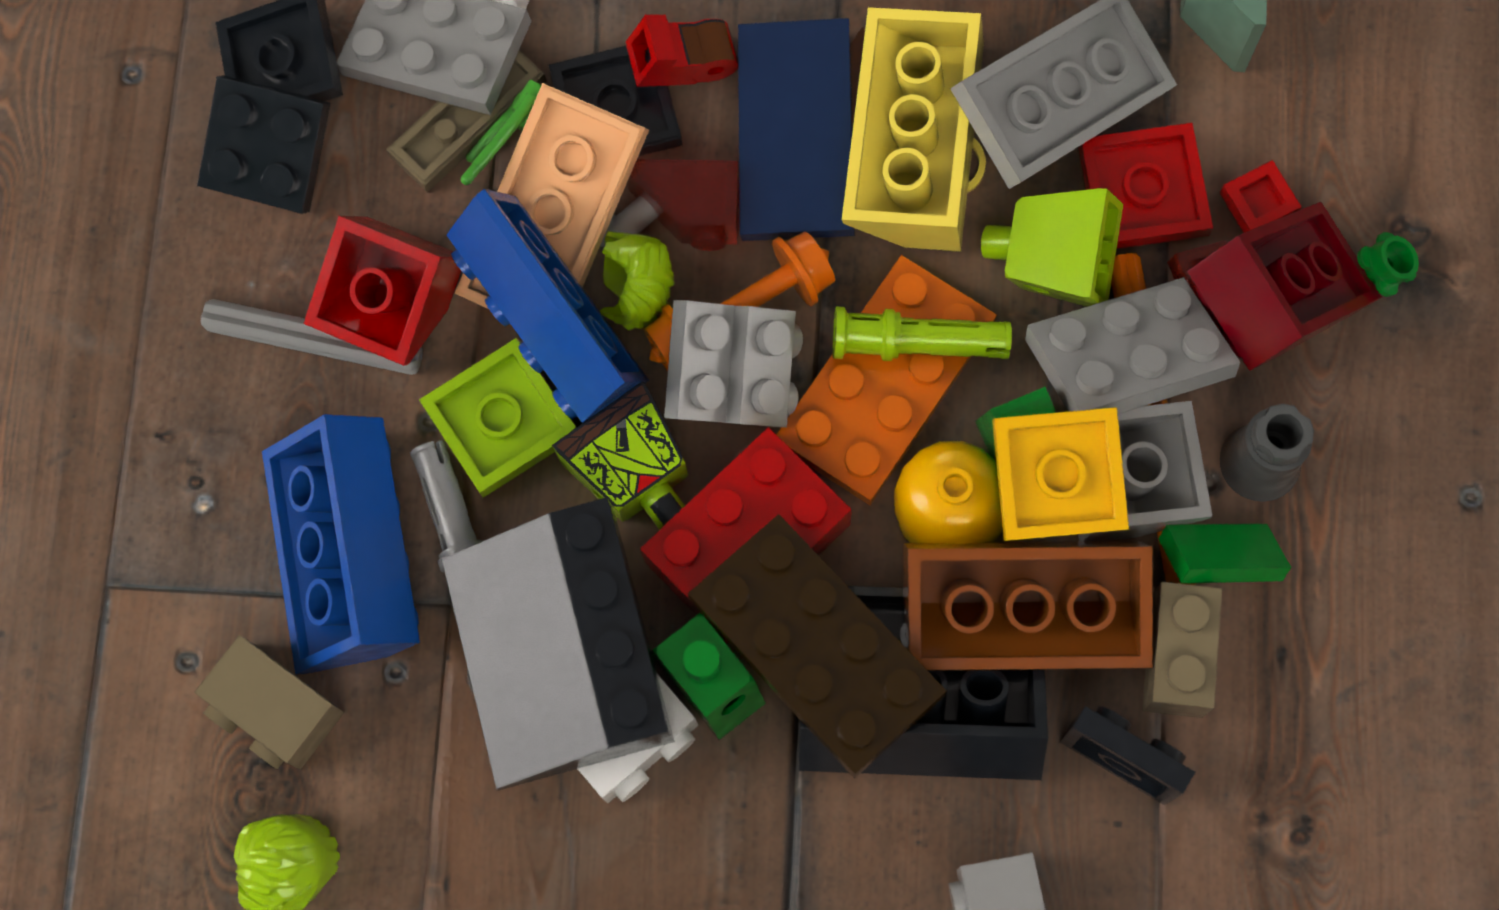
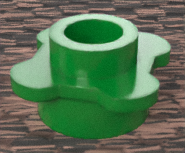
[1357,232,1419,297]

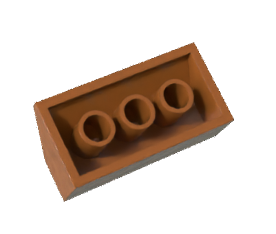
[903,541,1153,670]

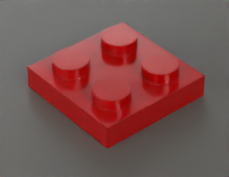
[1078,123,1213,249]

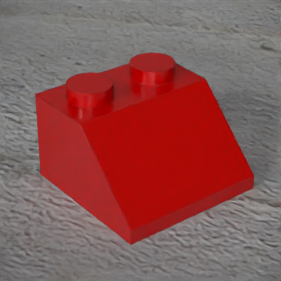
[303,216,461,366]

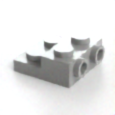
[664,300,803,428]

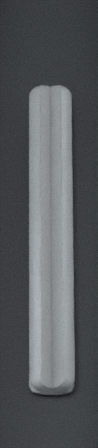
[201,299,423,375]

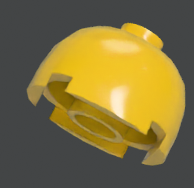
[894,441,1003,544]

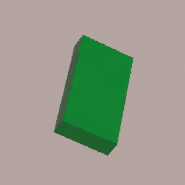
[1158,524,1292,583]

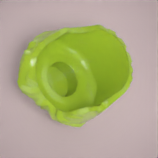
[600,231,675,330]
[234,814,340,910]

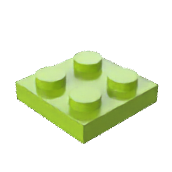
[419,338,576,498]

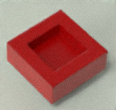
[1219,160,1302,233]

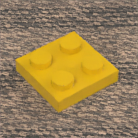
[992,407,1129,541]

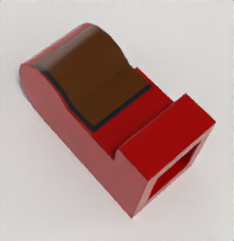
[625,14,738,87]

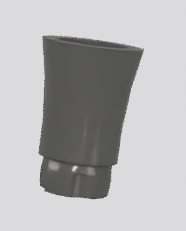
[1220,404,1314,502]

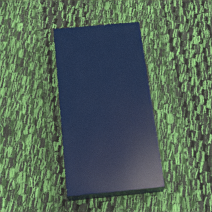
[738,18,855,241]

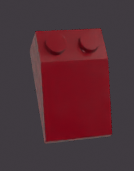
[1187,202,1382,371]

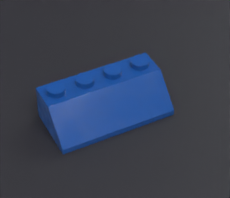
[446,189,650,423]
[262,414,420,674]

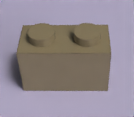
[1142,582,1222,718]
[194,635,345,770]

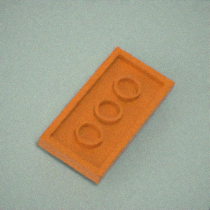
[776,255,997,506]

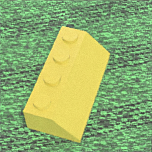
[842,7,984,252]

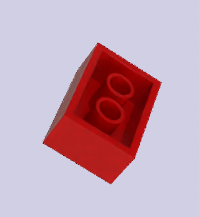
[640,427,852,644]

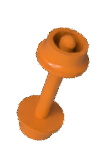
[644,232,836,372]

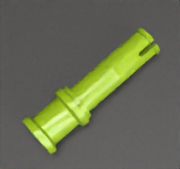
[832,306,1012,361]

